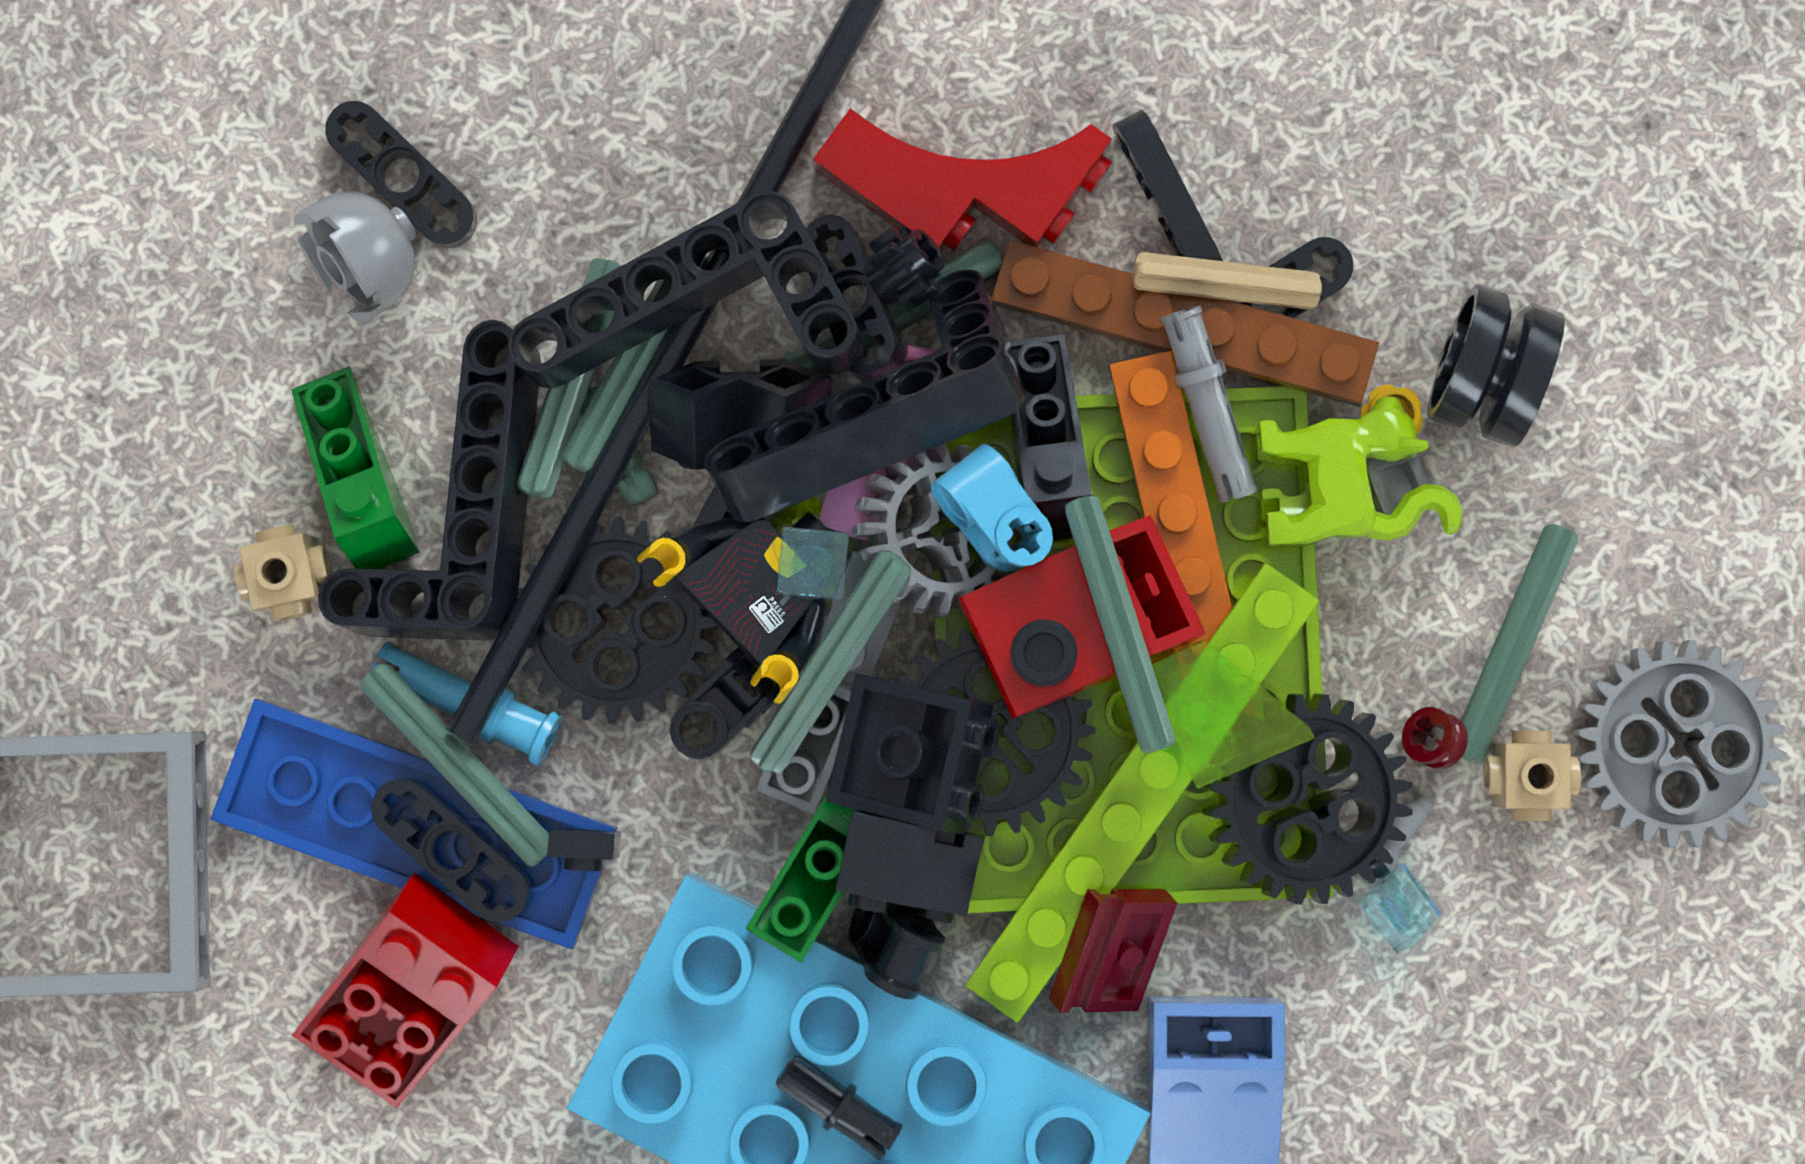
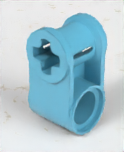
[930,444,1053,573]

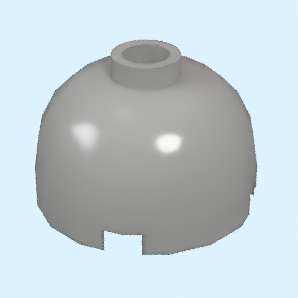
[294,191,416,323]

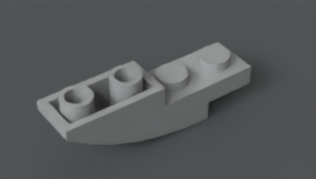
[756,548,904,814]

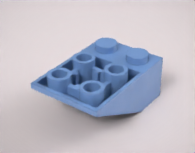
[1147,996,1285,1164]

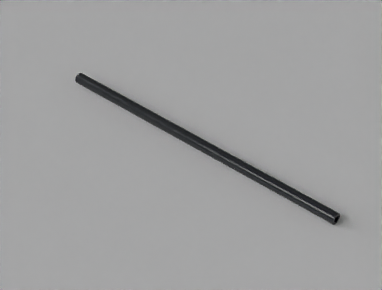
[446,0,885,745]

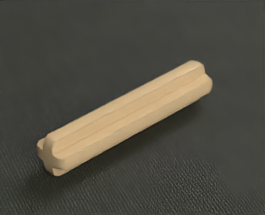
[1132,252,1322,310]

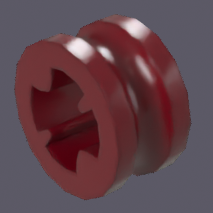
[1402,707,1468,770]

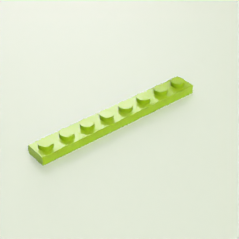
[965,562,1320,1023]

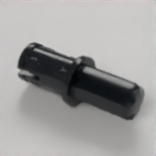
[776,1055,903,1160]

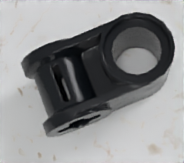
[669,647,780,760]
[849,902,945,999]

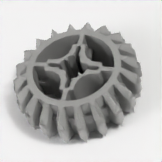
[851,443,1021,618]

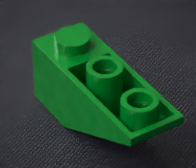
[291,366,420,569]
[745,794,856,963]

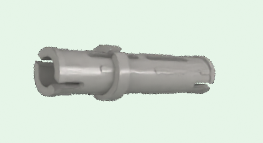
[1160,305,1259,503]

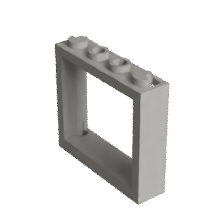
[0,732,210,998]

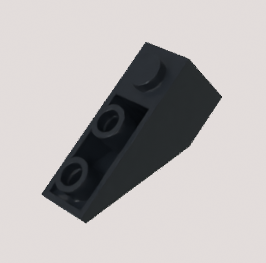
[1009,334,1092,541]

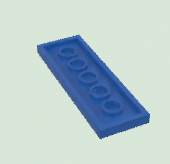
[210,699,618,950]

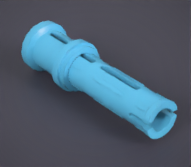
[370,642,563,767]

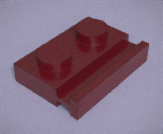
[1049,889,1178,1013]

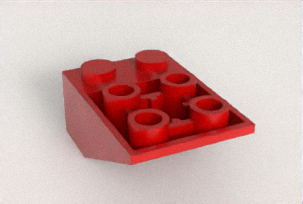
[958,515,1206,719]
[292,872,519,1108]

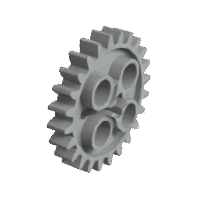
[1572,640,1787,848]

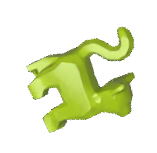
[1254,396,1463,547]

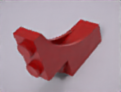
[813,108,1113,251]

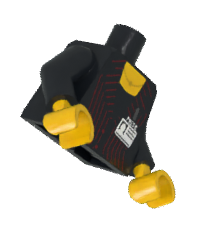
[637,511,834,704]

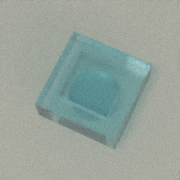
[776,527,849,601]
[1358,863,1442,954]

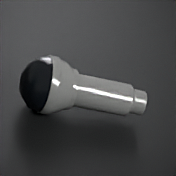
[1369,794,1434,879]

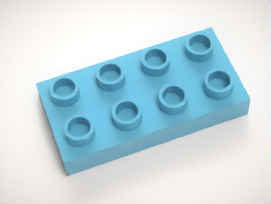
[567,872,1151,1164]

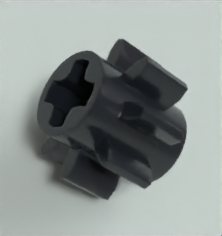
[864,226,945,307]

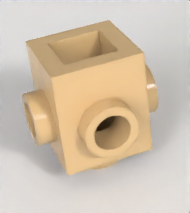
[234,525,333,621]
[1483,730,1581,821]

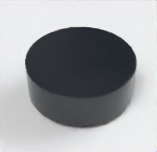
[1010,619,1077,688]

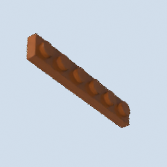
[992,239,1380,407]

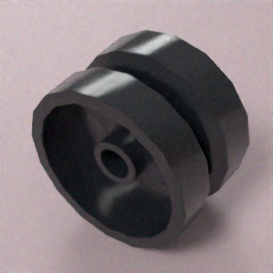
[1427,284,1565,448]

